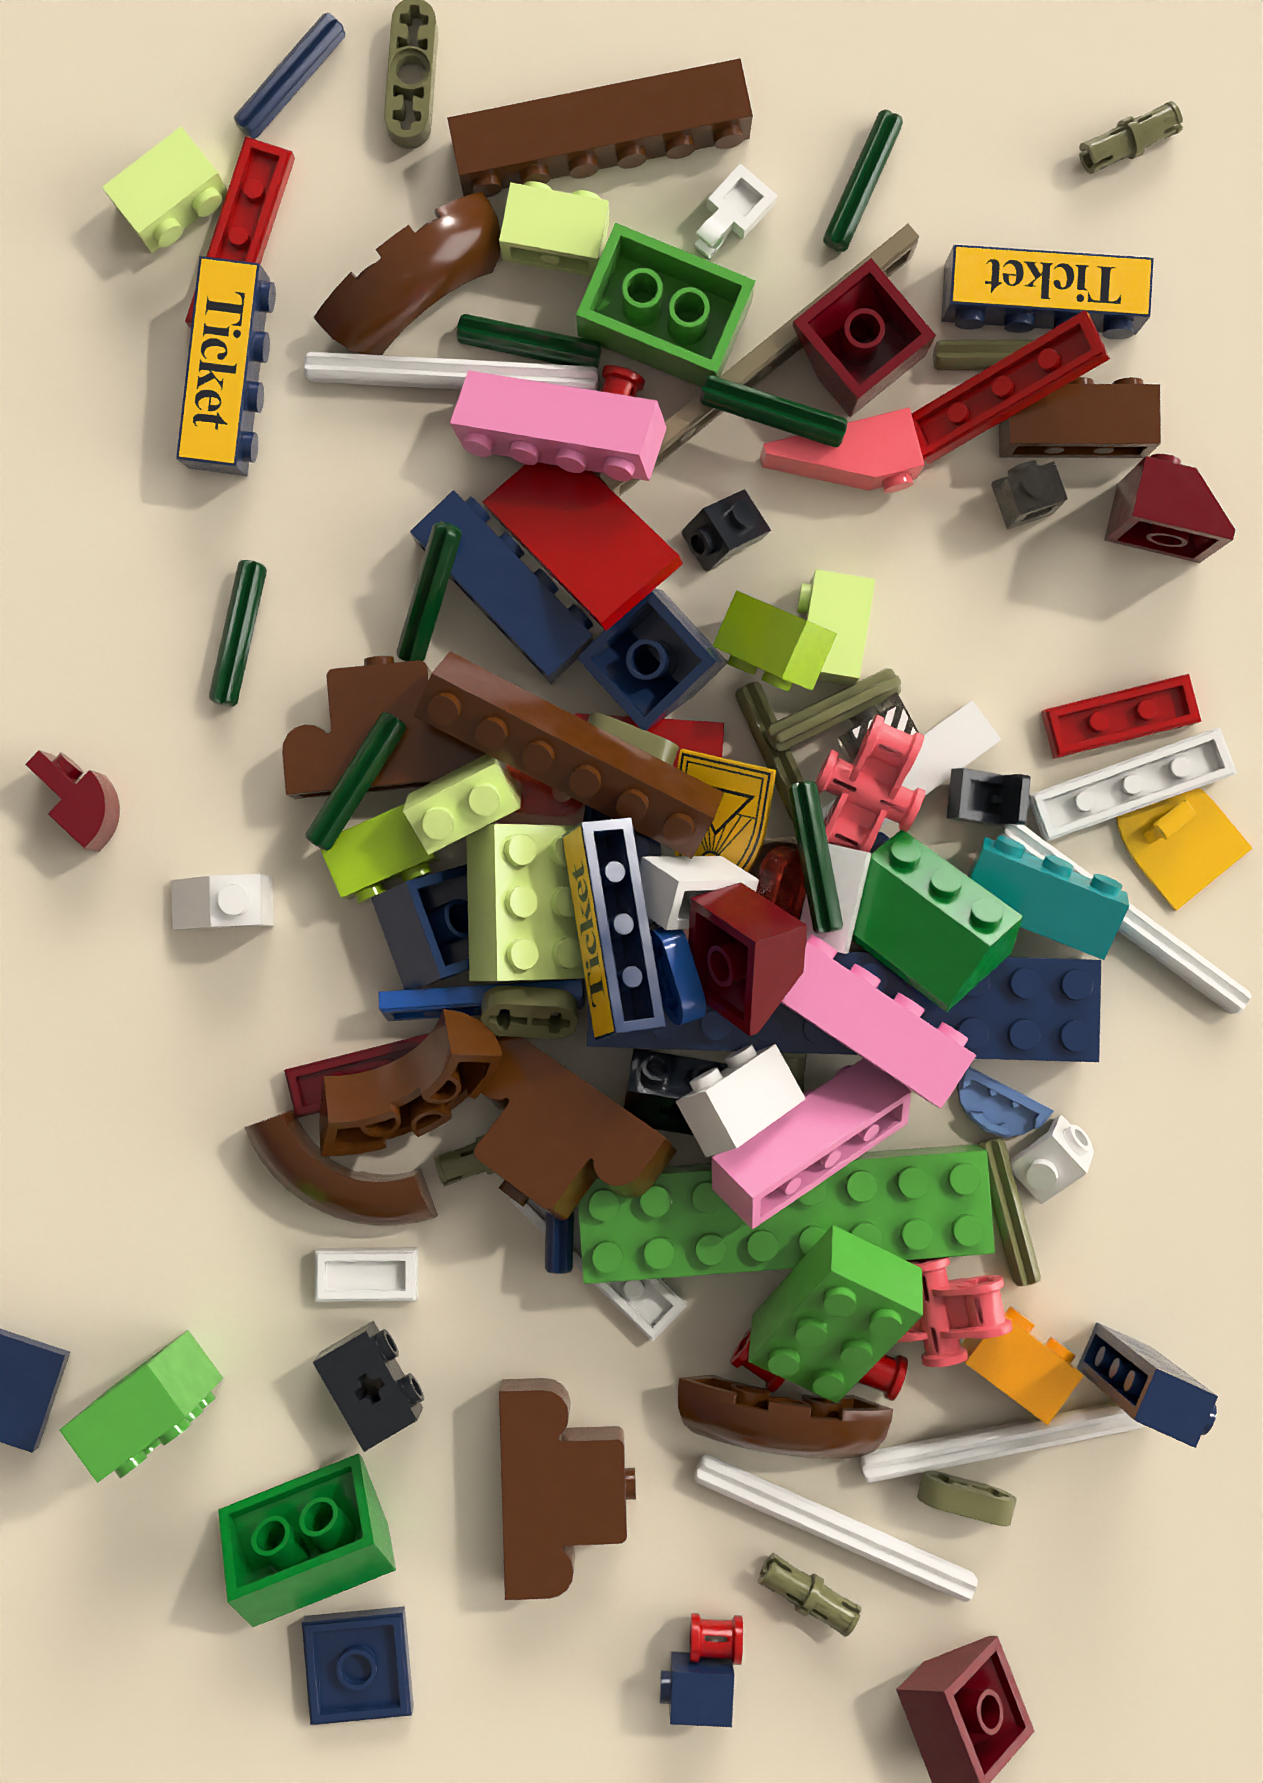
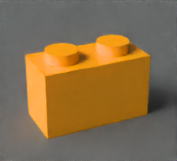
[961,1306,1084,1425]

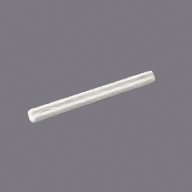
[304,352,599,391]
[999,825,1251,1014]
[860,1402,1147,1483]
[694,1454,978,1602]

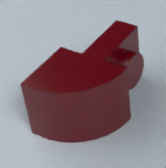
[25,750,120,852]

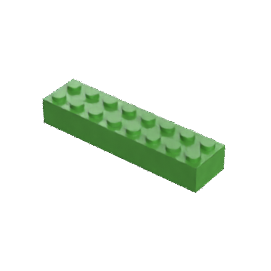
[578,1144,995,1284]

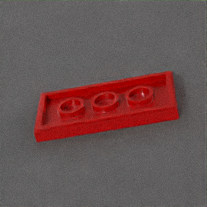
[482,462,683,631]

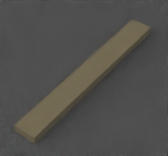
[599,223,919,497]

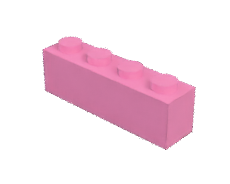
[450,370,667,481]
[781,934,976,1108]
[712,1058,911,1230]

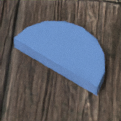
[957,1066,1054,1138]

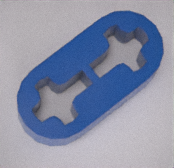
[650,927,706,1026]

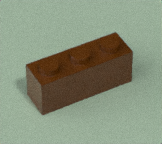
[999,377,1161,458]

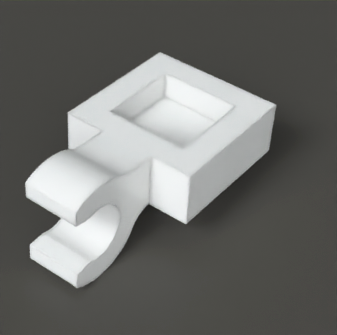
[694,163,777,259]

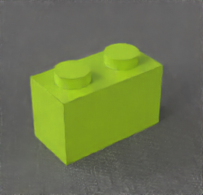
[712,590,837,692]
[320,804,440,904]

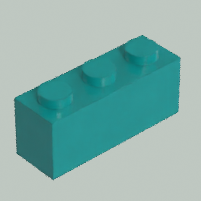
[968,836,1130,960]

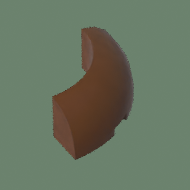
[313,192,501,355]
[319,1009,502,1156]
[244,1109,438,1226]
[678,1375,893,1459]

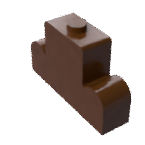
[282,656,486,799]
[474,1036,677,1221]
[499,1378,636,1600]

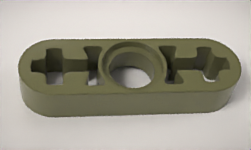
[384,0,438,149]

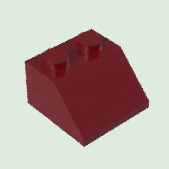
[792,258,936,417]
[1104,454,1235,563]
[688,882,807,1036]
[896,1636,1035,1783]

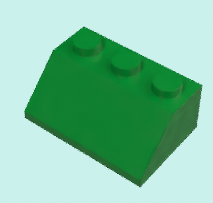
[852,830,1023,1012]
[218,1453,396,1627]

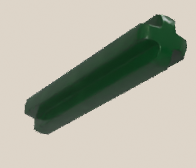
[823,109,903,252]
[456,314,602,368]
[700,375,848,447]
[396,521,462,662]
[209,560,267,706]
[305,712,406,851]
[787,781,843,934]

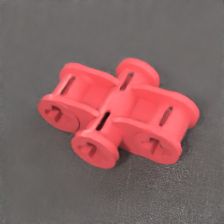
[815,714,925,852]
[897,1257,1013,1367]

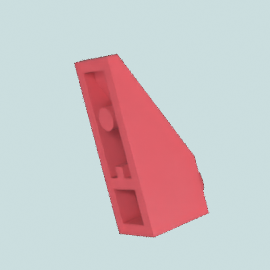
[760,407,925,493]

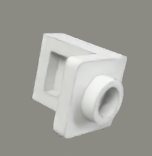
[1010,1115,1094,1205]

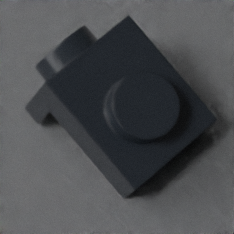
[681,489,771,572]
[946,768,1031,826]

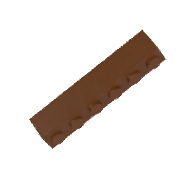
[447,58,753,198]
[413,651,724,859]

